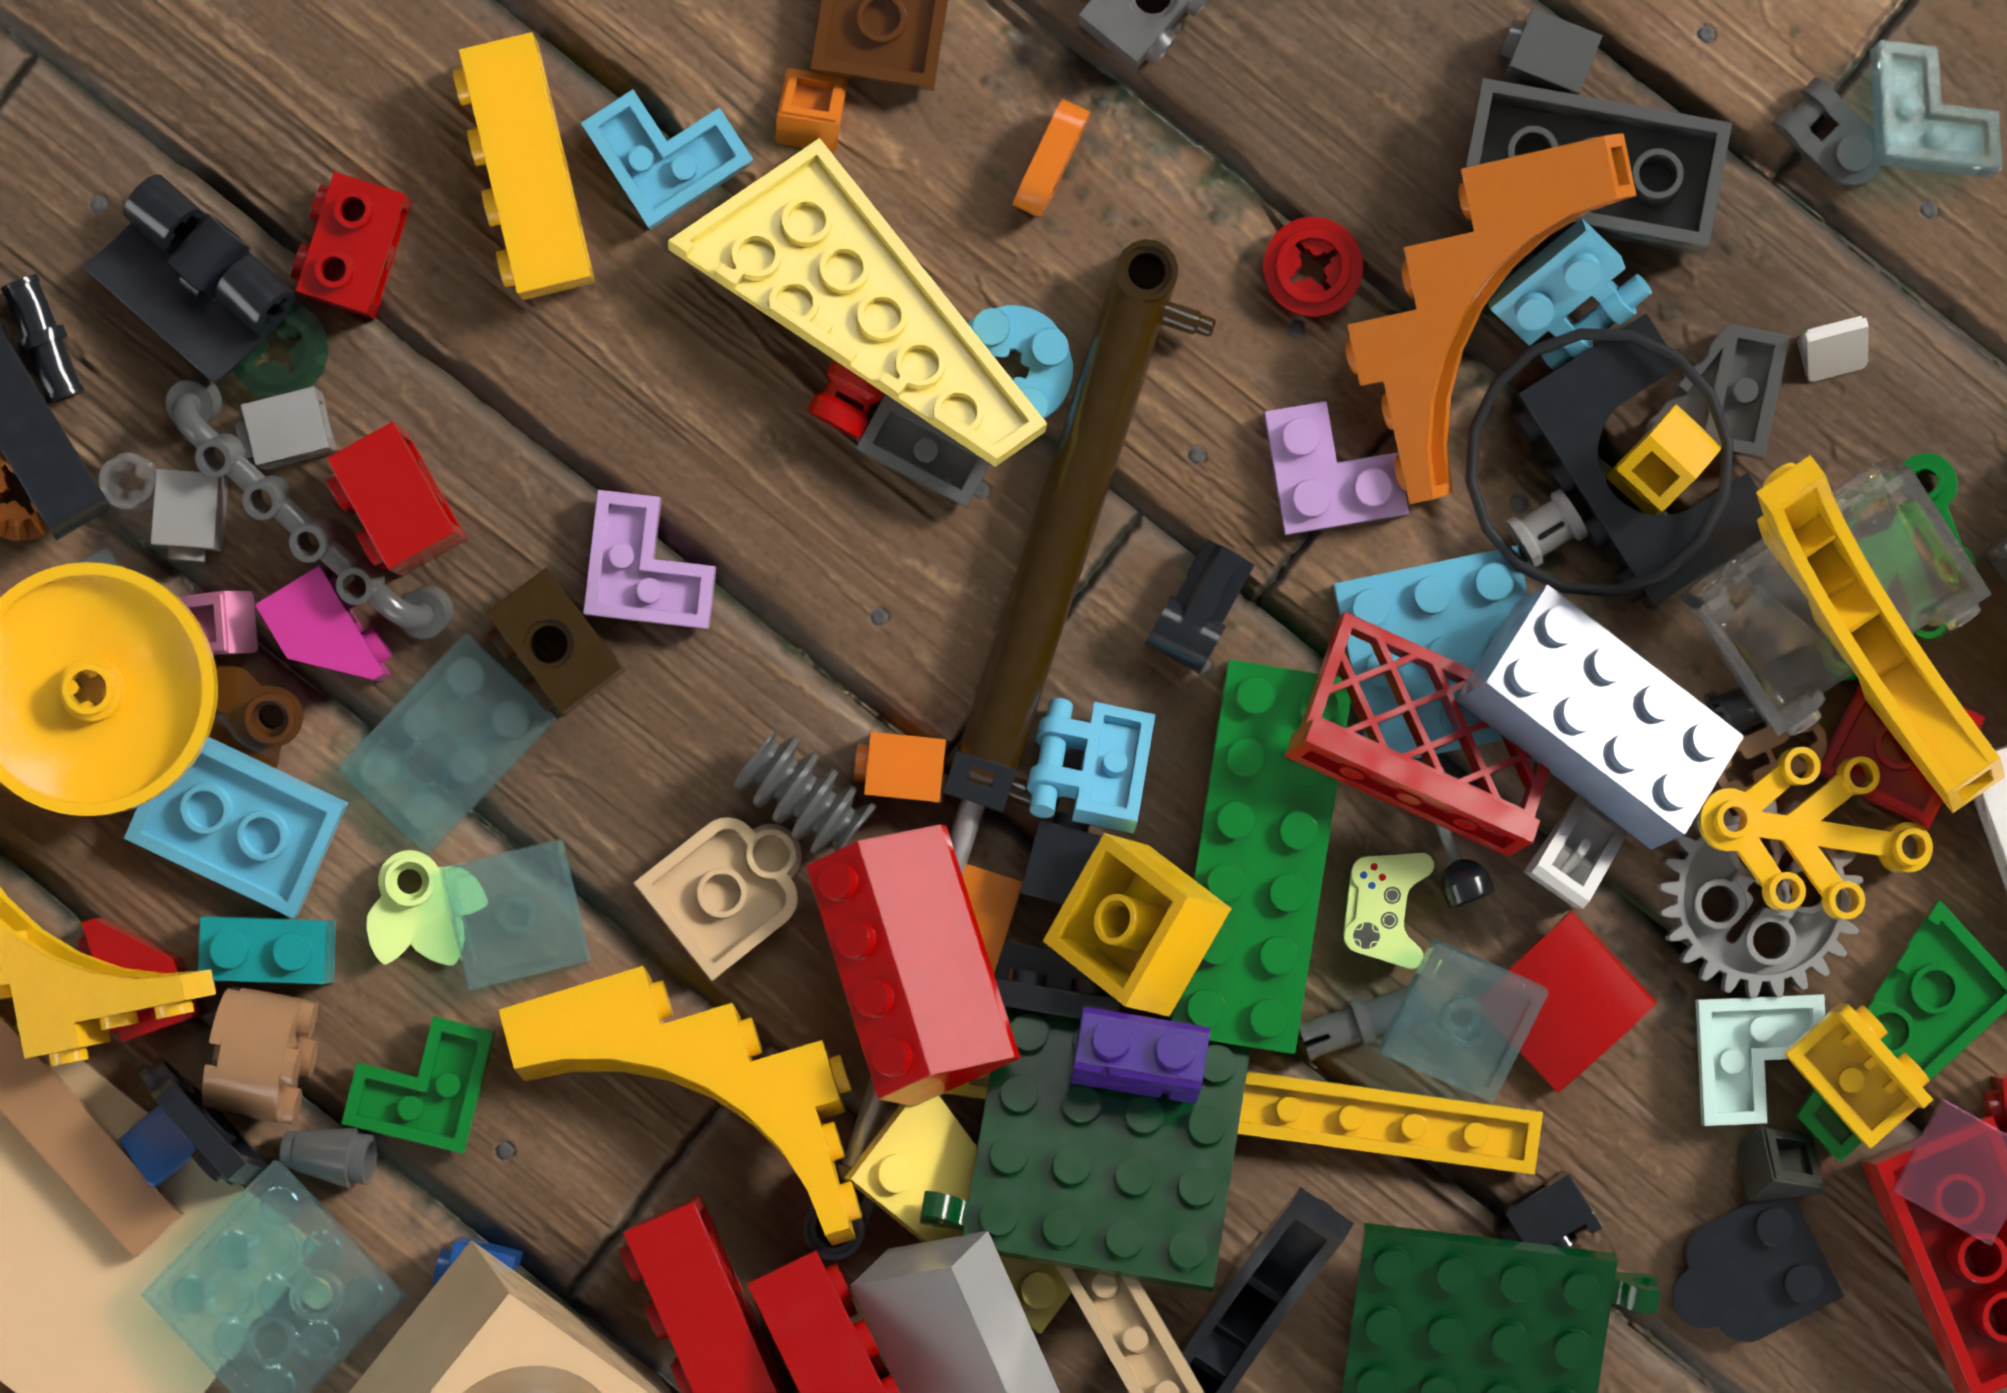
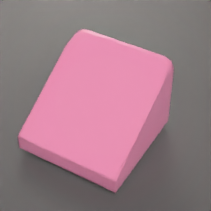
[178,591,258,656]

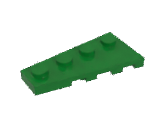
[1794,900,2007,1163]

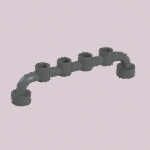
[166,376,453,639]

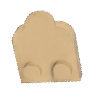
[633,817,802,982]

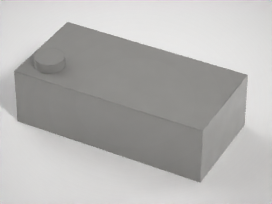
[851,1231,1060,1393]

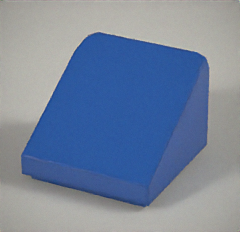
[119,1105,198,1188]

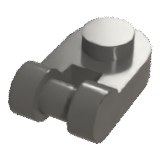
[1772,77,1885,189]

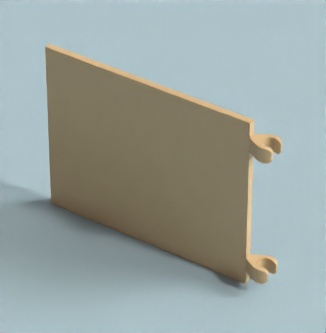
[0,1023,338,1393]

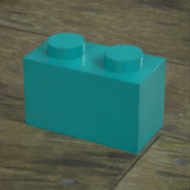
[198,916,336,984]

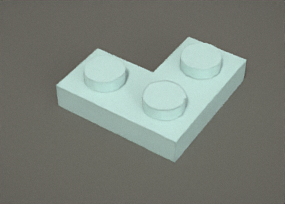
[1695,994,1825,1126]

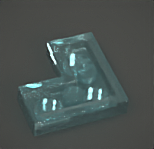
[1870,40,2002,178]

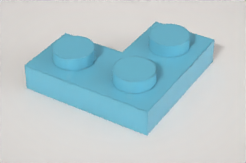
[581,89,755,230]

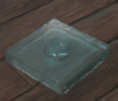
[439,839,592,991]
[1378,937,1549,1103]

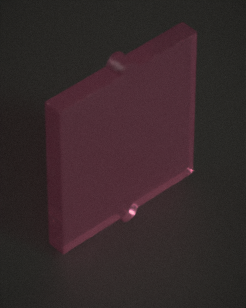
[1892,1099,2007,1246]

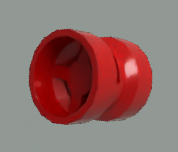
[806,359,885,440]

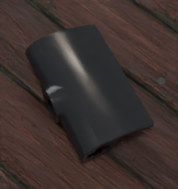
[84,174,296,382]

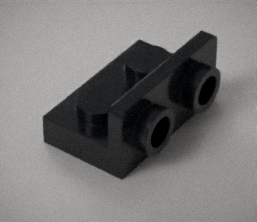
[996,942,1120,1019]

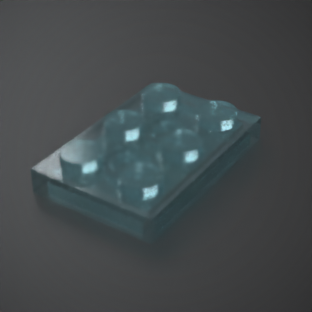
[337,633,558,855]

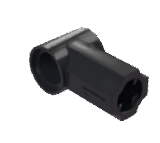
[1145,539,1254,674]

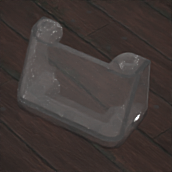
[1679,459,1992,736]

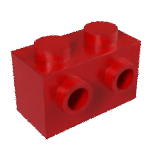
[291,172,413,320]

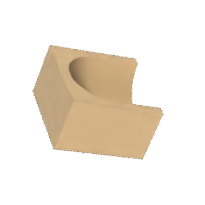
[349,1240,672,1393]

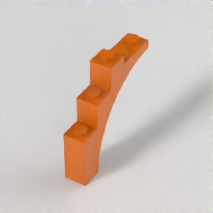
[1345,133,1637,504]

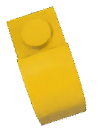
[1605,404,1722,515]

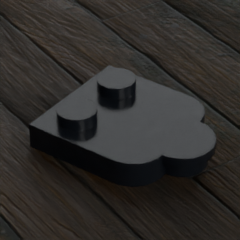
[137,1057,274,1188]
[1671,1197,1844,1342]

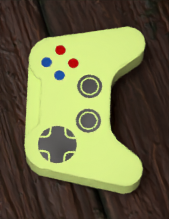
[1343,853,1434,969]

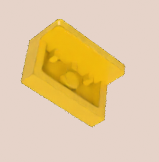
[1783,1003,1933,1149]

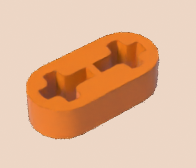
[1012,99,1091,219]

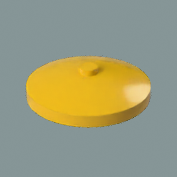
[0,562,218,816]

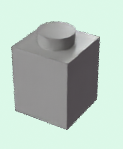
[235,386,337,470]
[151,469,229,562]

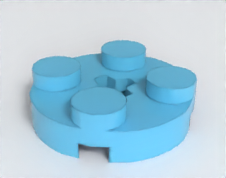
[967,305,1073,419]

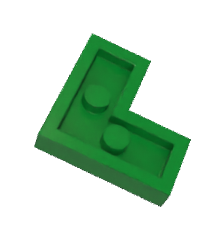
[341,1016,496,1154]

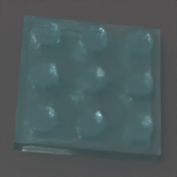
[140,1160,408,1393]

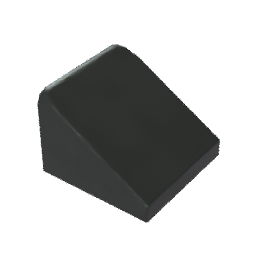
[1737,1126,1825,1202]

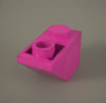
[255,566,392,682]

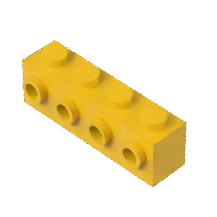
[452,32,596,300]

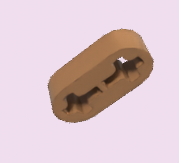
[1715,715,1827,792]

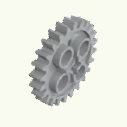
[1657,800,1863,998]

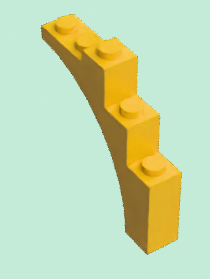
[1756,455,2005,813]
[0,887,216,1066]
[498,966,862,1246]

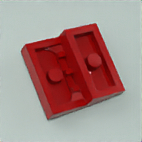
[1473,910,1657,1093]

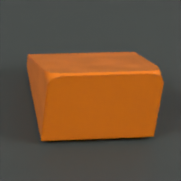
[775,67,848,153]

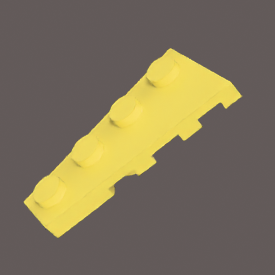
[845,1096,1072,1334]

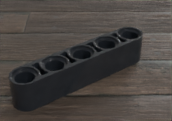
[0,328,111,541]

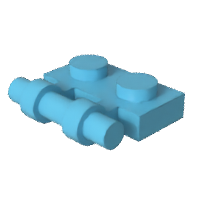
[1488,218,1652,371]
[1027,698,1155,834]

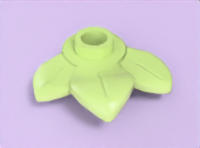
[366,850,488,966]

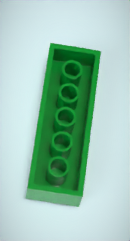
[1169,659,1351,1054]

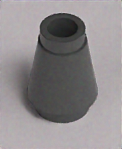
[280,1127,378,1189]

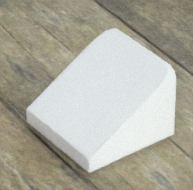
[1796,316,1869,382]

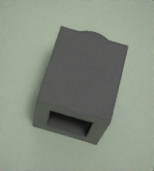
[1499,8,1603,95]

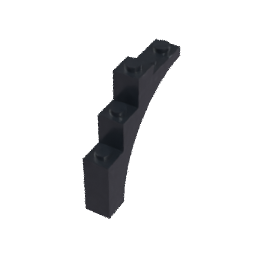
[1178,1187,1354,1393]

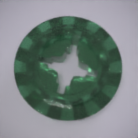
[233,302,330,398]

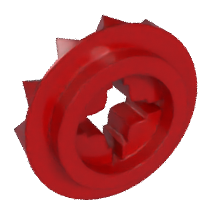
[1263,217,1363,318]

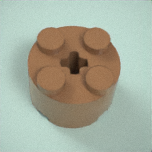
[202,986,318,1125]

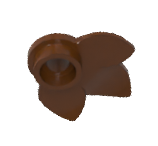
[209,666,304,768]

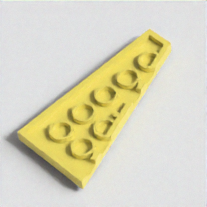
[668,138,1047,467]

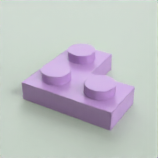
[1264,401,1409,536]
[583,490,716,629]

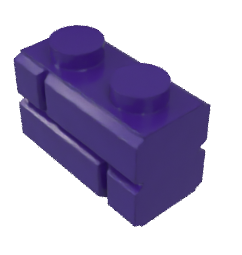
[1070,1007,1210,1104]

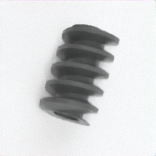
[734,728,876,857]

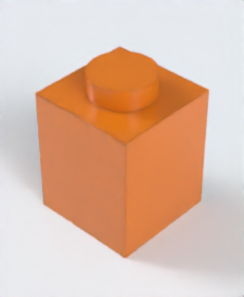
[854,732,947,803]

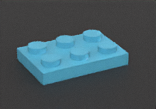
[124,737,348,919]

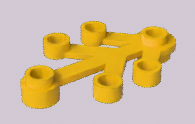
[1698,747,1933,920]

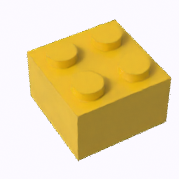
[1043,833,1232,1017]

